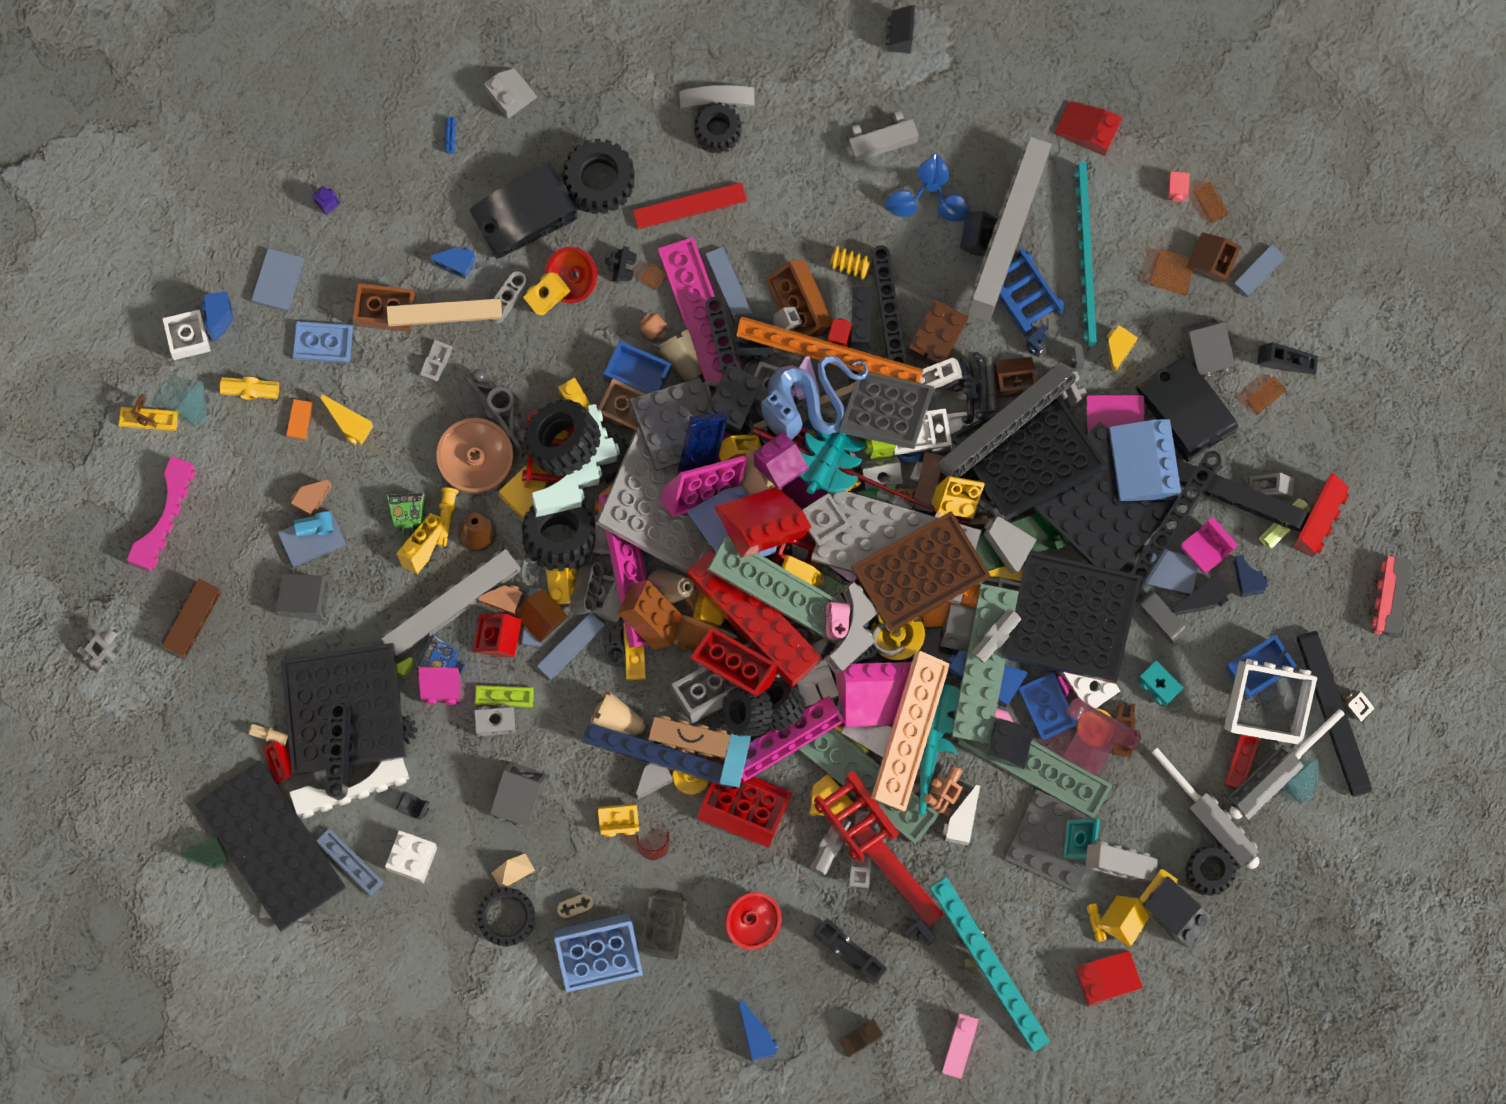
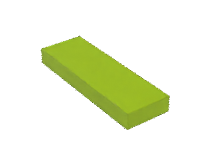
[475,685,534,708]

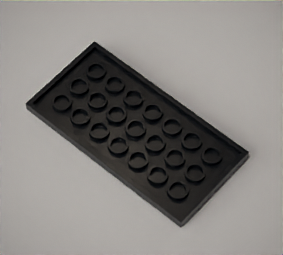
[195,761,346,932]

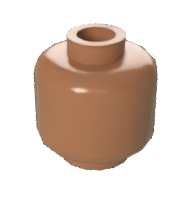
[639,312,667,341]

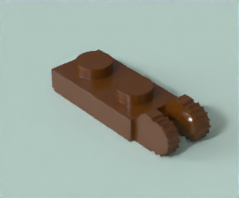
[1112,702,1135,757]

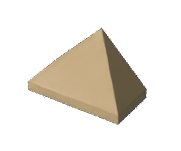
[491,854,535,888]

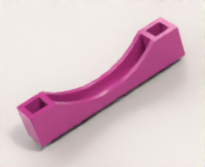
[127,456,196,573]

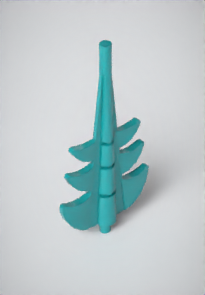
[798,430,866,494]
[918,684,960,816]

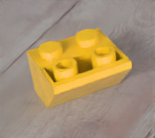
[931,476,984,519]

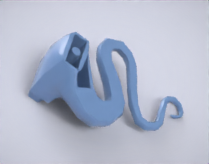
[761,355,868,440]

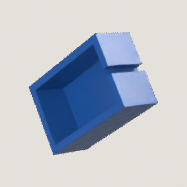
[604,341,672,394]
[1225,635,1297,701]

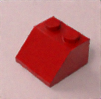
[472,613,522,657]

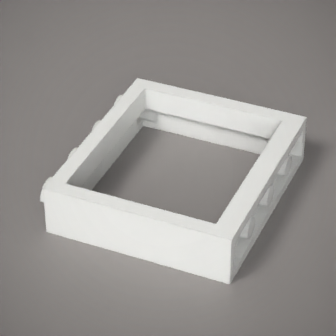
[1224,659,1317,745]

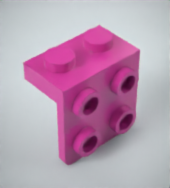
[1180,517,1238,573]

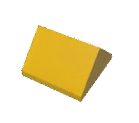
[1097,895,1150,947]

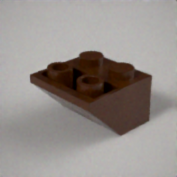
[1187,232,1241,283]
[994,357,1037,398]

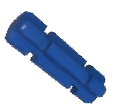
[444,117,456,154]

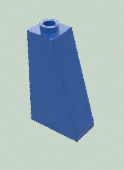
[947,651,1028,708]

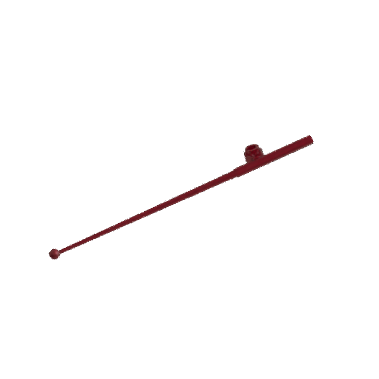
[752,426,968,526]

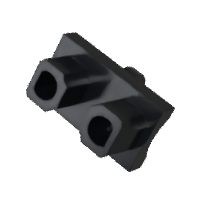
[604,246,637,283]

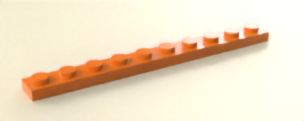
[736,317,924,383]

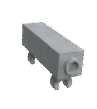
[847,111,919,162]

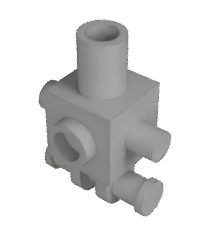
[77,626,119,673]

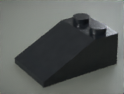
[1142,876,1213,948]

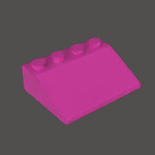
[660,455,748,517]
[835,662,912,727]

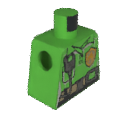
[387,493,425,538]
[816,564,851,597]

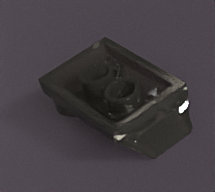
[639,889,688,959]

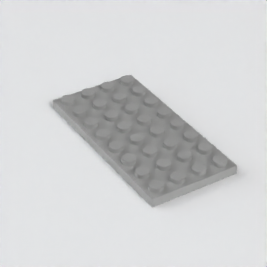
[811,491,981,604]

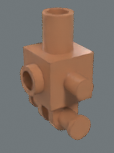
[924,766,963,817]

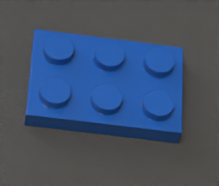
[1018,672,1078,741]

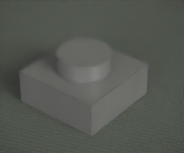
[1070,345,1084,369]

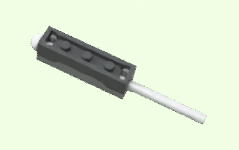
[1228,709,1344,820]
[1152,748,1259,869]

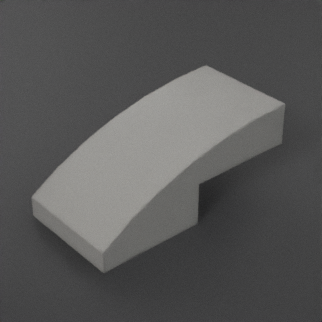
[420,340,453,381]

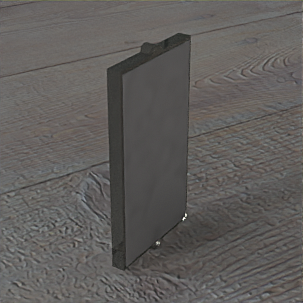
[840,726,892,759]

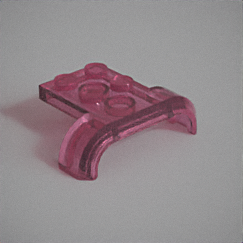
[1063,698,1141,776]

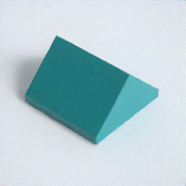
[1063,819,1100,861]

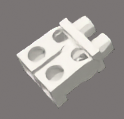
[796,655,839,709]

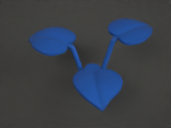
[884,153,969,222]

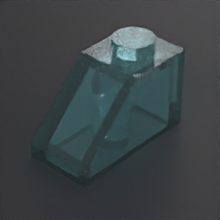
[176,381,208,428]
[1284,759,1319,804]

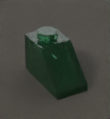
[180,837,228,869]

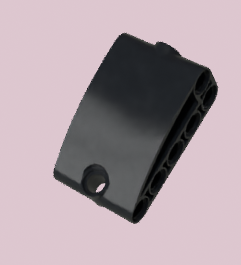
[469,163,577,259]
[1136,356,1238,462]

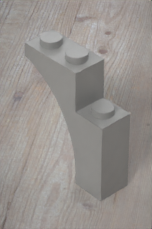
[824,582,878,674]

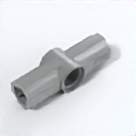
[971,608,1021,663]
[811,818,851,875]

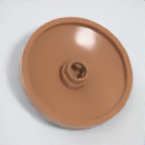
[436,418,513,494]

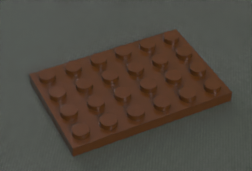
[851,511,991,634]

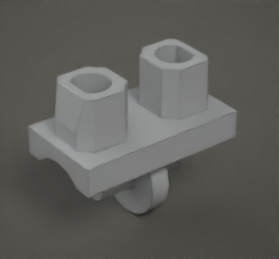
[1061,371,1087,407]

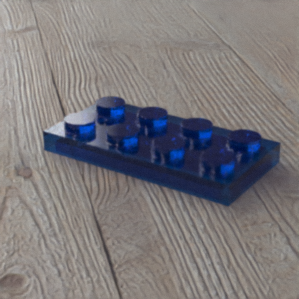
[677,412,727,475]

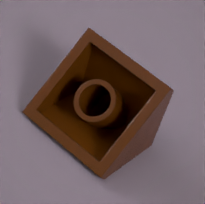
[514,589,568,643]

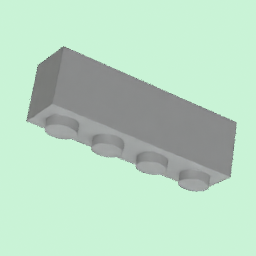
[1085,841,1158,883]

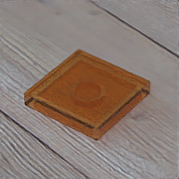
[1150,249,1194,296]

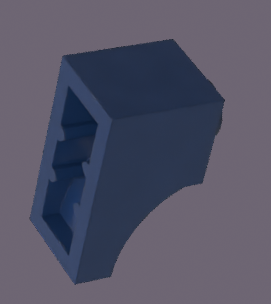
[1233,555,1268,597]

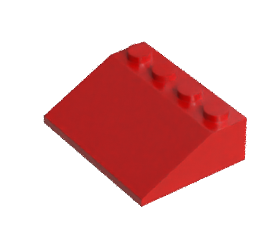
[714,487,812,558]
[697,763,793,848]

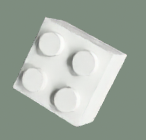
[163,309,211,360]
[385,831,437,884]

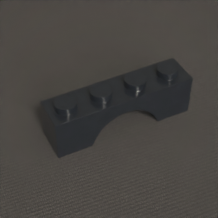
[814,918,887,986]

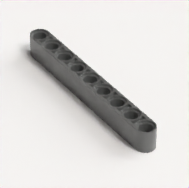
[937,364,1076,478]

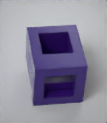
[312,186,340,215]

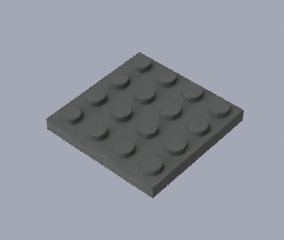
[840,370,934,450]
[628,378,724,471]
[1005,789,1107,893]

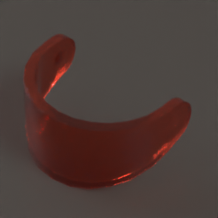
[636,832,670,860]

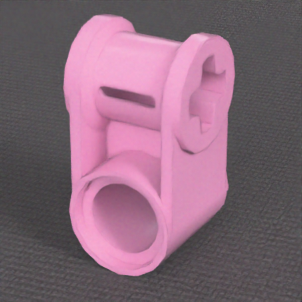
[826,602,850,641]

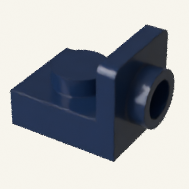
[1026,324,1049,357]

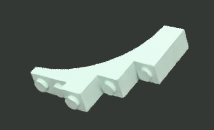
[532,404,620,517]

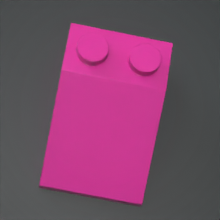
[419,667,461,705]

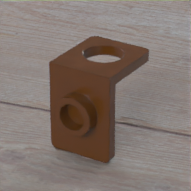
[131,394,157,428]

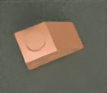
[290,480,332,517]
[478,585,523,617]

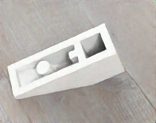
[920,358,964,388]
[943,785,980,845]

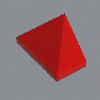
[263,741,292,784]

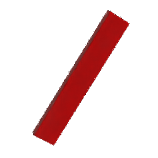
[633,183,747,230]
[854,825,944,927]

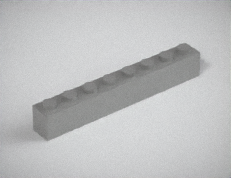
[381,549,520,661]

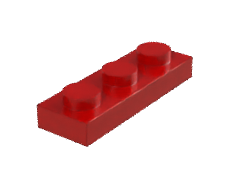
[1224,734,1260,789]

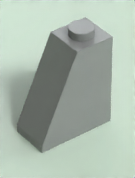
[984,516,1037,574]

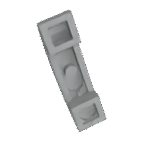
[679,85,755,110]
[849,810,875,888]

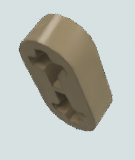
[557,894,593,920]

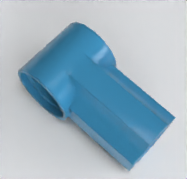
[294,512,334,537]

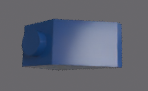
[431,247,476,280]

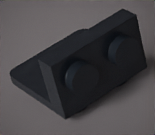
[735,313,774,358]

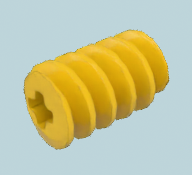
[829,246,871,280]

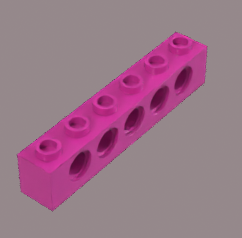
[742,696,844,781]

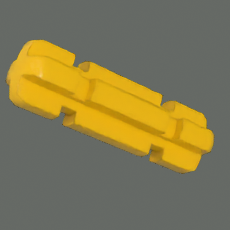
[1087,904,1106,942]

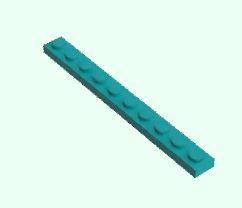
[1074,161,1097,347]
[928,876,1050,1052]

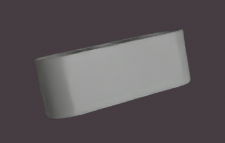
[490,271,527,323]

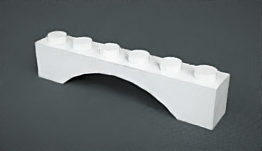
[290,759,410,818]

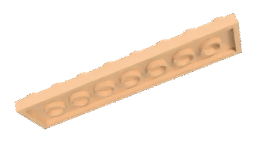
[871,651,950,811]

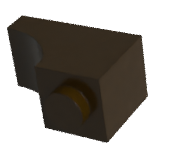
[839,1018,884,1058]

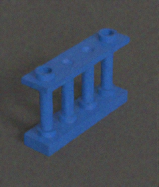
[999,247,1064,337]

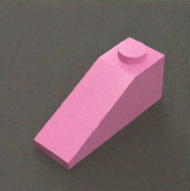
[942,1014,979,1079]

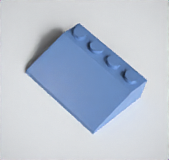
[1108,419,1181,501]
[688,486,777,556]
[553,913,643,992]

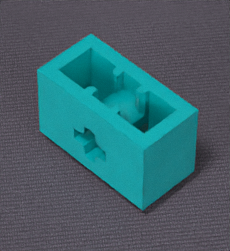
[1138,661,1183,707]

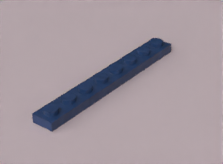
[582,723,732,789]

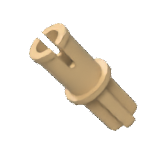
[249,724,288,746]

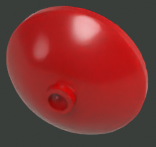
[544,247,597,304]
[725,892,782,950]

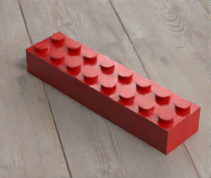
[686,548,821,688]

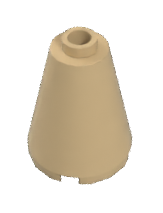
[590,690,646,737]

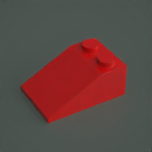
[1054,101,1123,156]
[1074,951,1143,1007]

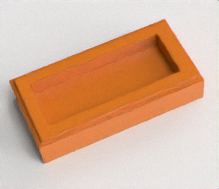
[286,399,313,440]

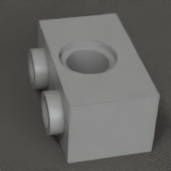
[860,456,903,490]
[475,705,516,737]

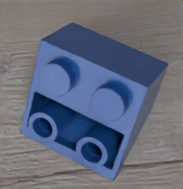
[202,291,233,341]

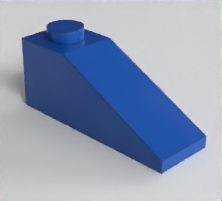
[739,1000,778,1061]

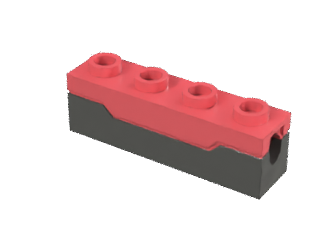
[1372,556,1411,638]

